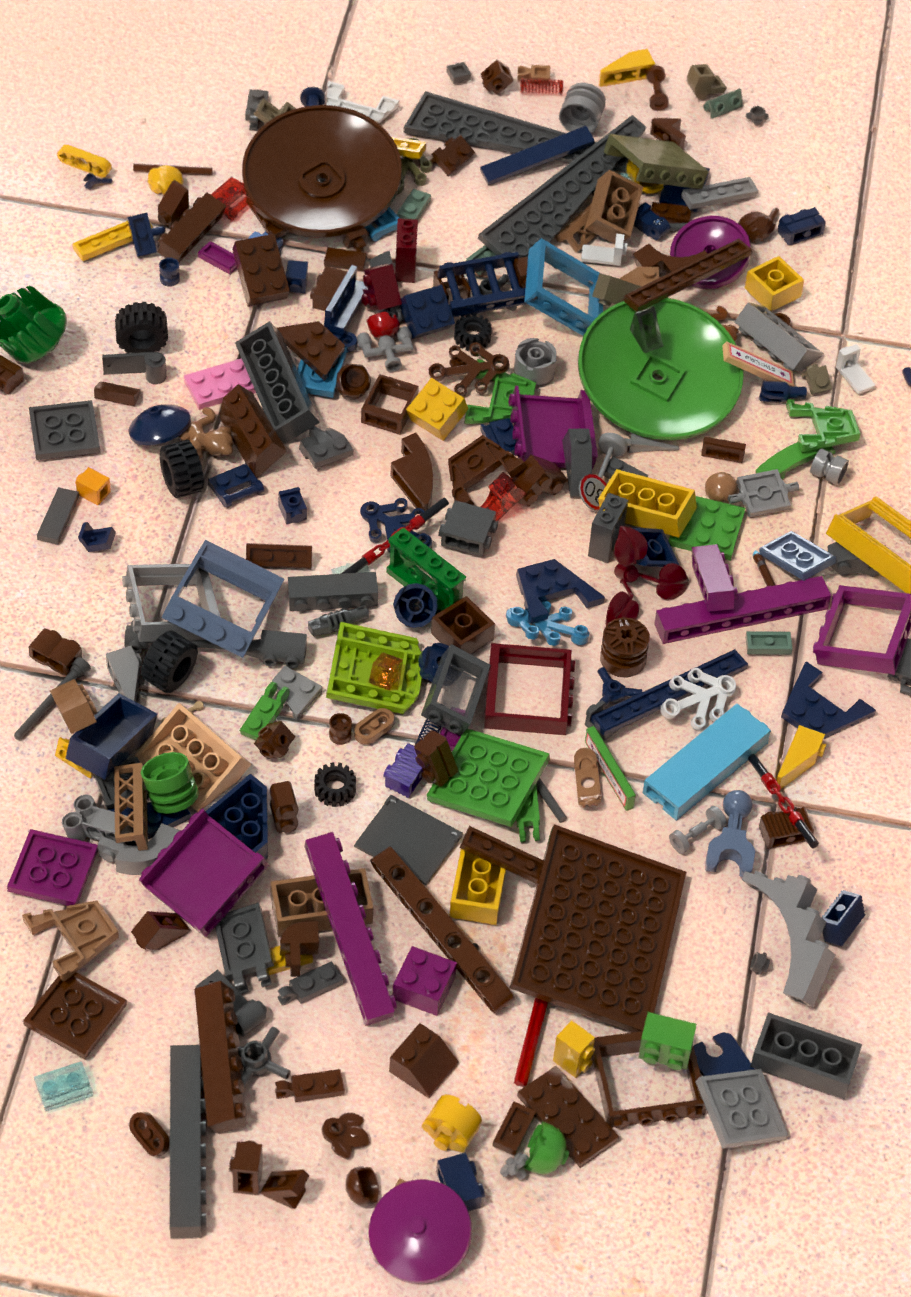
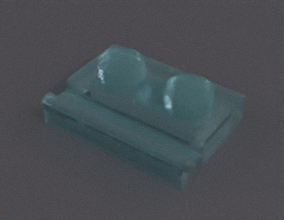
[34,1061,93,1112]

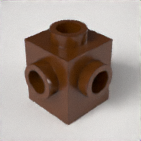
[480,60,514,95]
[254,721,295,759]

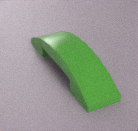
[755,442,836,479]

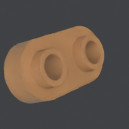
[354,708,394,744]

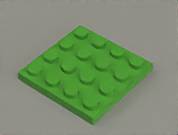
[427,728,550,827]

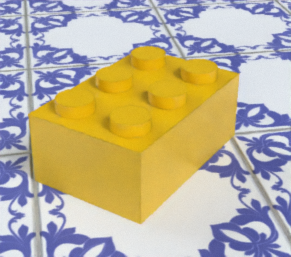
[449,849,506,925]

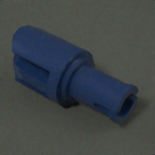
[759,381,807,402]

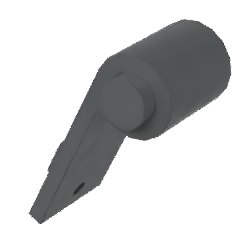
[102,352,167,384]
[195,969,267,1037]

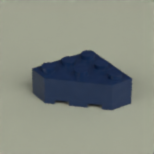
[206,774,268,860]

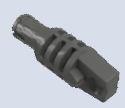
[308,605,369,636]

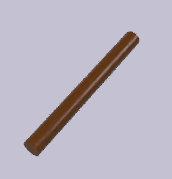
[133,163,213,175]

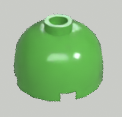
[523,1122,569,1174]

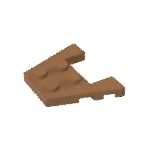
[22,900,119,981]

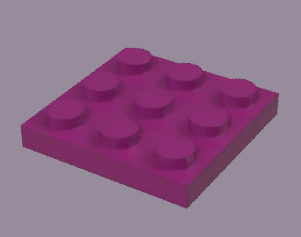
[7,829,98,906]

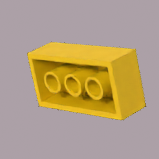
[598,469,697,537]

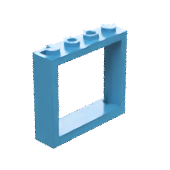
[524,238,604,336]

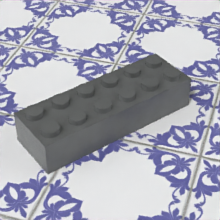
[235,321,320,444]

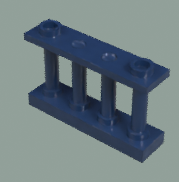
[437,252,527,318]

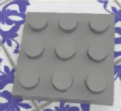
[696,1069,788,1149]

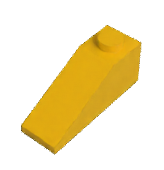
[598,49,655,87]
[775,725,827,789]

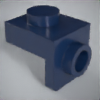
[78,522,116,552]

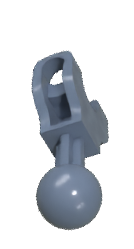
[705,790,755,877]

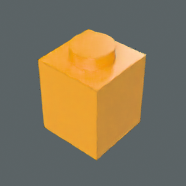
[75,467,111,505]

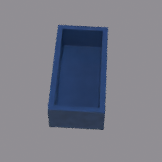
[65,693,158,780]

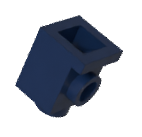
[278,487,307,525]

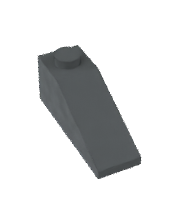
[562,429,592,498]

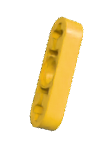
[57,144,112,178]

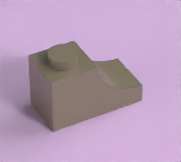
[592,273,642,306]

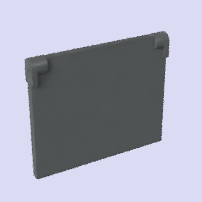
[354,795,463,885]

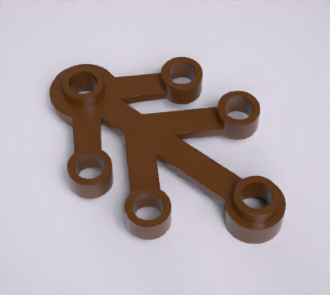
[429,342,510,397]

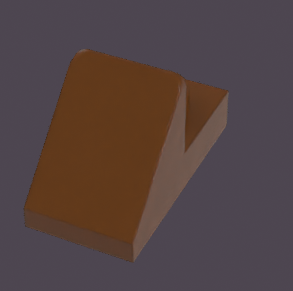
[650,118,686,150]
[260,1169,310,1209]

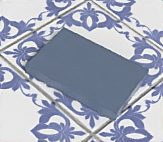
[759,531,836,581]

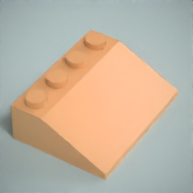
[135,703,251,812]

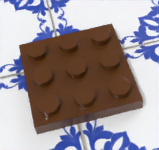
[23,972,127,1060]

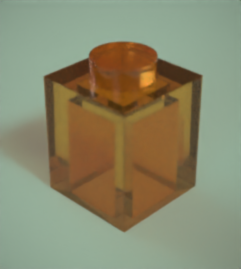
[369,652,403,690]

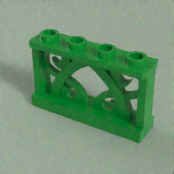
[386,528,466,613]

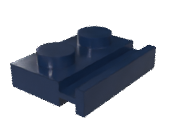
[480,418,516,456]

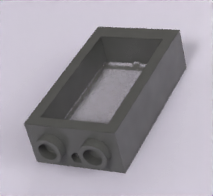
[421,644,490,736]

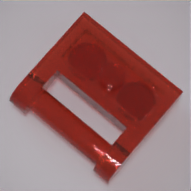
[211,177,248,221]

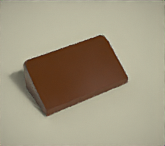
[94,381,141,406]

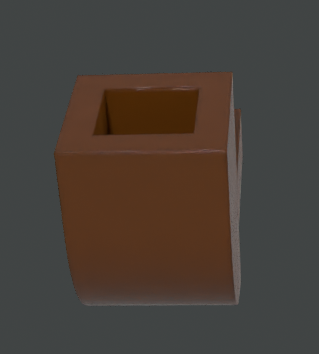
[280,921,319,977]

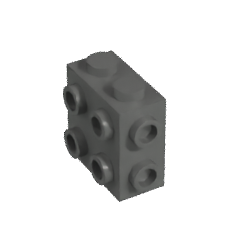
[438,501,498,557]

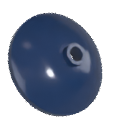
[128,404,191,445]

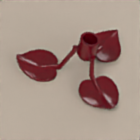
[605,526,689,625]

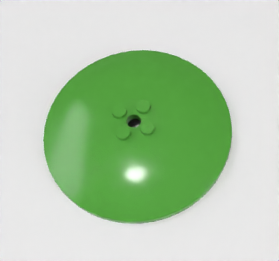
[578,298,743,440]

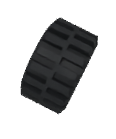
[115,302,168,353]
[159,440,204,498]
[141,630,198,693]

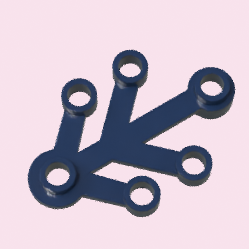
[360,498,432,552]

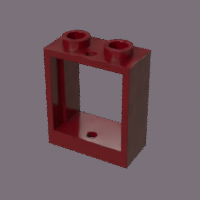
[395,218,418,283]

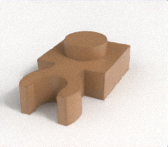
[517,65,550,84]

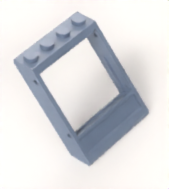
[161,540,284,658]

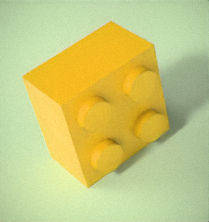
[745,256,804,312]
[406,378,468,441]

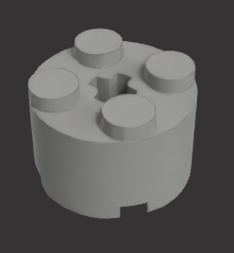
[514,338,557,385]

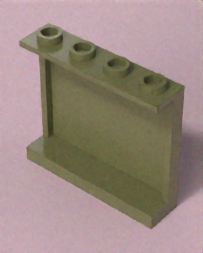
[604,134,708,189]

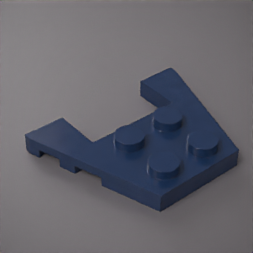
[516,559,605,624]
[781,661,876,739]

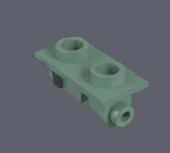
[703,88,743,119]

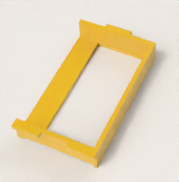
[826,496,911,594]

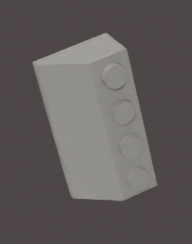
[734,302,824,372]

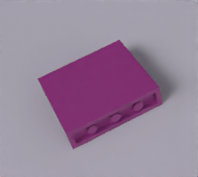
[508,385,598,470]
[138,808,269,938]

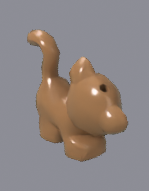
[179,407,233,459]

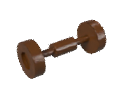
[646,66,669,111]

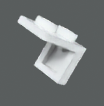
[581,234,627,266]
[836,344,875,394]

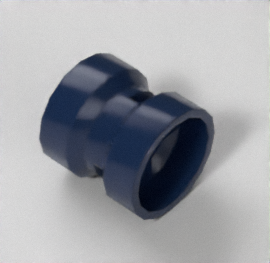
[159,258,180,286]

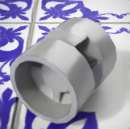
[810,448,849,485]

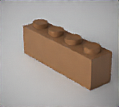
[50,679,97,734]

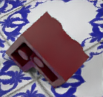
[362,264,402,310]

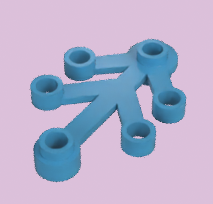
[506,601,589,646]

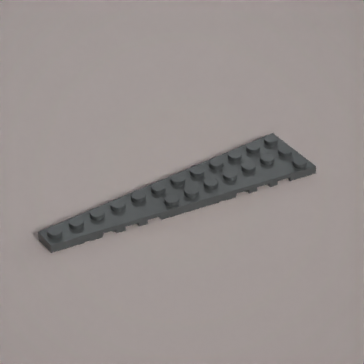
[403,91,629,173]
[477,115,646,258]

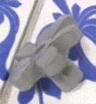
[500,1152,529,1180]

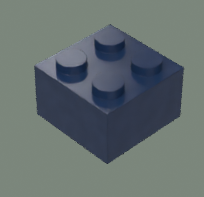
[400,284,455,340]

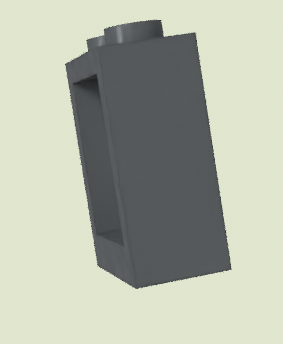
[588,493,628,563]

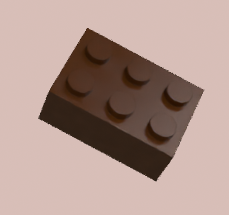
[232,234,290,307]

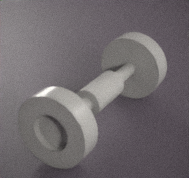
[669,806,726,854]

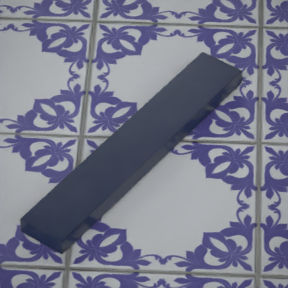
[480,126,595,186]

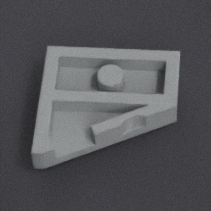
[272,666,322,720]

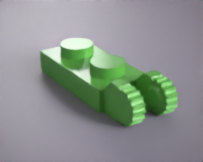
[240,682,290,740]
[516,785,540,842]

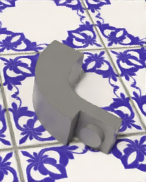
[98,824,180,875]

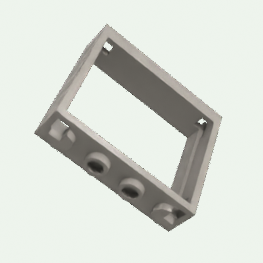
[122,564,220,642]

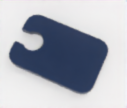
[694,1032,755,1076]

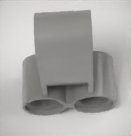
[62,794,134,844]

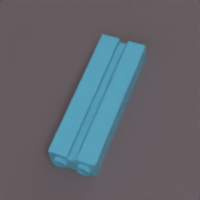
[642,704,771,821]

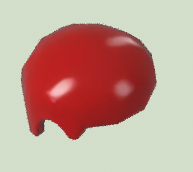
[366,312,400,339]

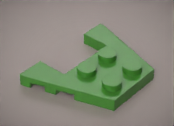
[464,359,536,424]
[786,399,860,452]

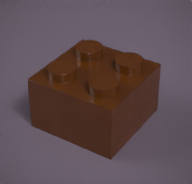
[431,596,495,654]

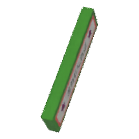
[585,726,636,811]

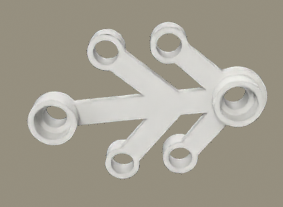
[660,668,736,730]

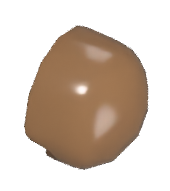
[705,472,738,502]

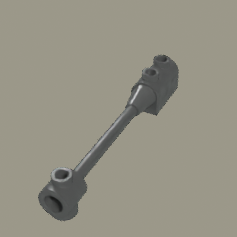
[124,621,307,669]

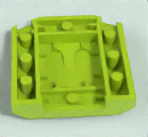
[326,622,422,714]

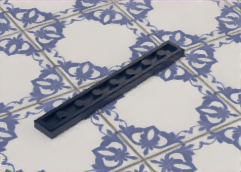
[591,649,748,736]

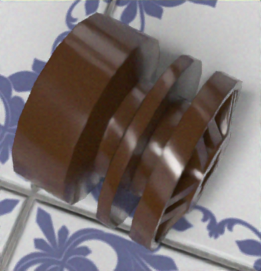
[600,617,650,678]

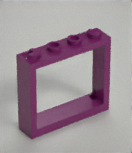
[813,585,911,675]

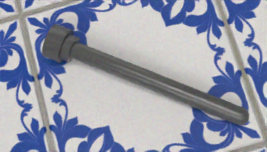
[14,657,91,740]

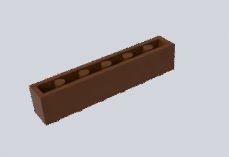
[194,981,247,1134]

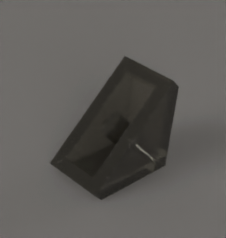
[630,306,663,353]

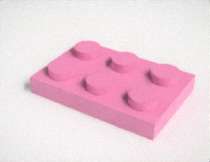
[184,358,256,410]

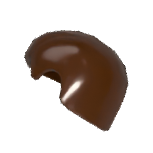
[345,1166,379,1206]

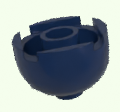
[393,583,439,628]

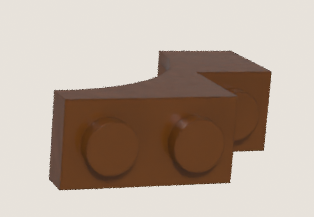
[633,243,708,275]

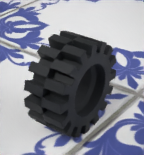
[454,313,492,352]
[314,762,356,807]

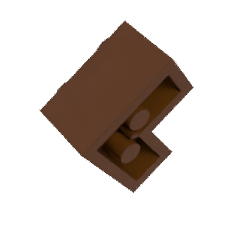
[504,454,568,507]

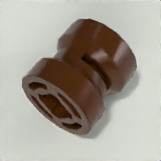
[329,713,352,745]

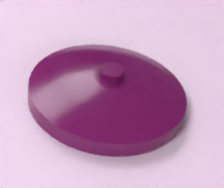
[670,216,751,289]
[369,1179,472,1284]

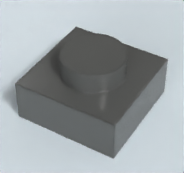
[446,62,471,84]

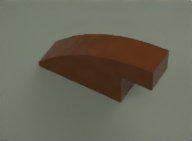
[390,433,433,515]

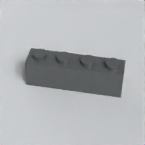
[288,572,378,612]

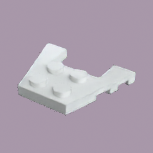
[326,81,399,124]

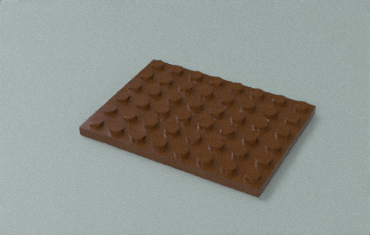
[510,824,686,1032]

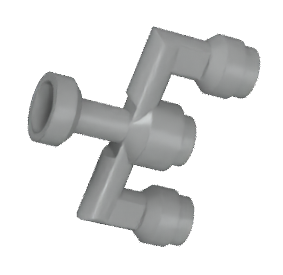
[357,326,414,372]

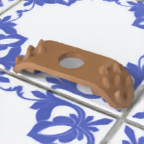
[574,748,602,808]

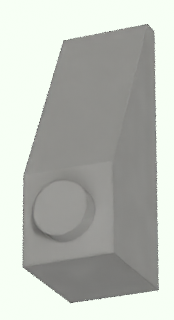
[106,646,142,702]

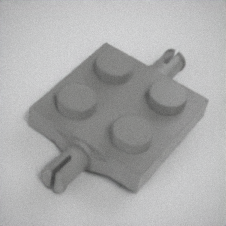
[728,469,799,517]

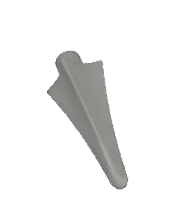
[624,433,679,453]

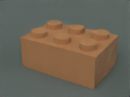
[585,170,643,243]

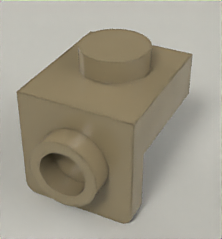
[801,364,833,395]

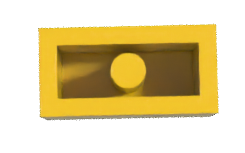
[553,1020,595,1078]

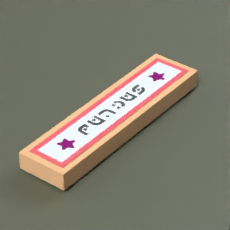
[722,341,794,386]

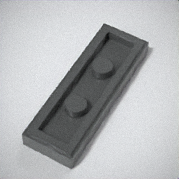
[37,487,79,545]

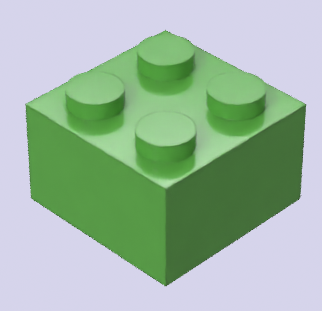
[638,1012,697,1070]

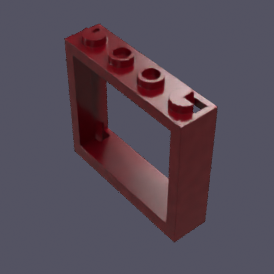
[484,643,575,735]

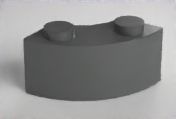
[827,542,888,577]

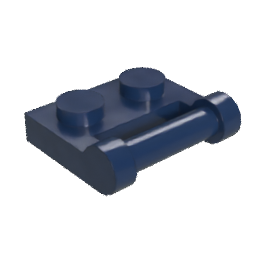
[208,463,264,508]

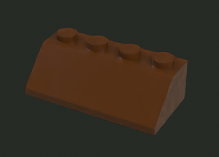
[220,384,287,478]

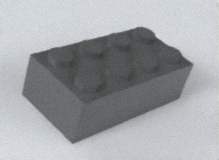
[750,1012,862,1099]

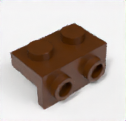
[430,135,475,176]

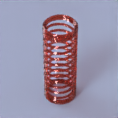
[520,78,563,95]

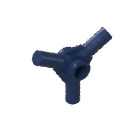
[597,667,642,707]

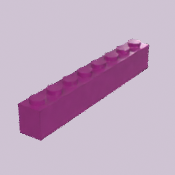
[654,576,831,644]
[304,832,397,1026]

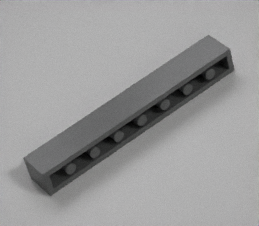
[170,1045,206,1239]

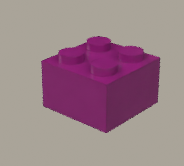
[392,946,457,1016]

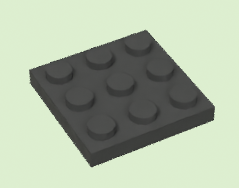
[29,400,100,460]

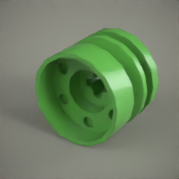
[141,752,199,814]

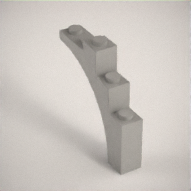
[742,871,836,1007]

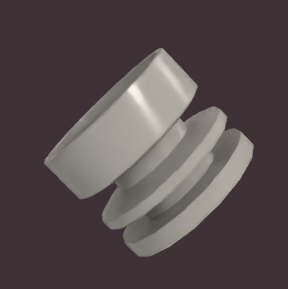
[559,82,606,133]

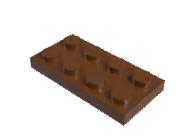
[517,1066,619,1168]

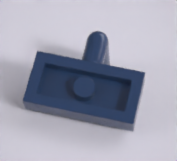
[127,212,166,257]

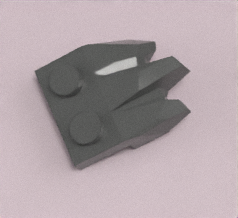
[299,426,354,469]

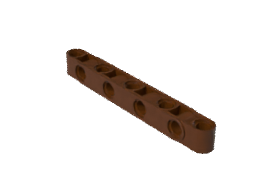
[370,846,515,1014]

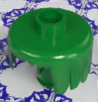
[0,286,67,363]

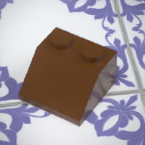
[389,1023,458,1098]

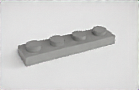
[681,177,759,210]

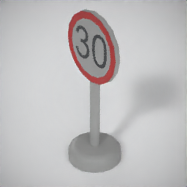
[579,433,628,511]

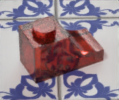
[480,472,526,521]

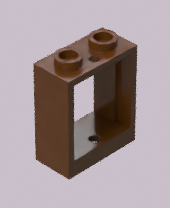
[361,374,419,435]

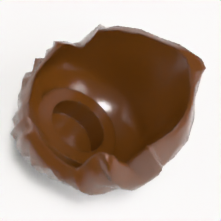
[738,211,776,243]
[336,364,371,398]

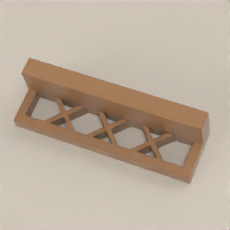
[555,202,596,252]
[114,763,148,851]

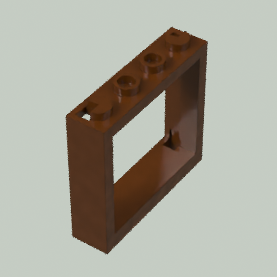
[592,1031,706,1129]

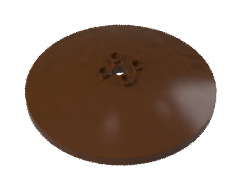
[242,105,402,237]

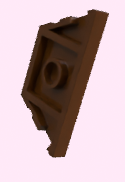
[277,321,345,381]

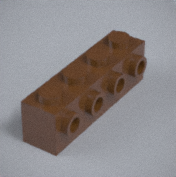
[157,192,226,263]

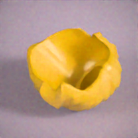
[147,165,183,195]

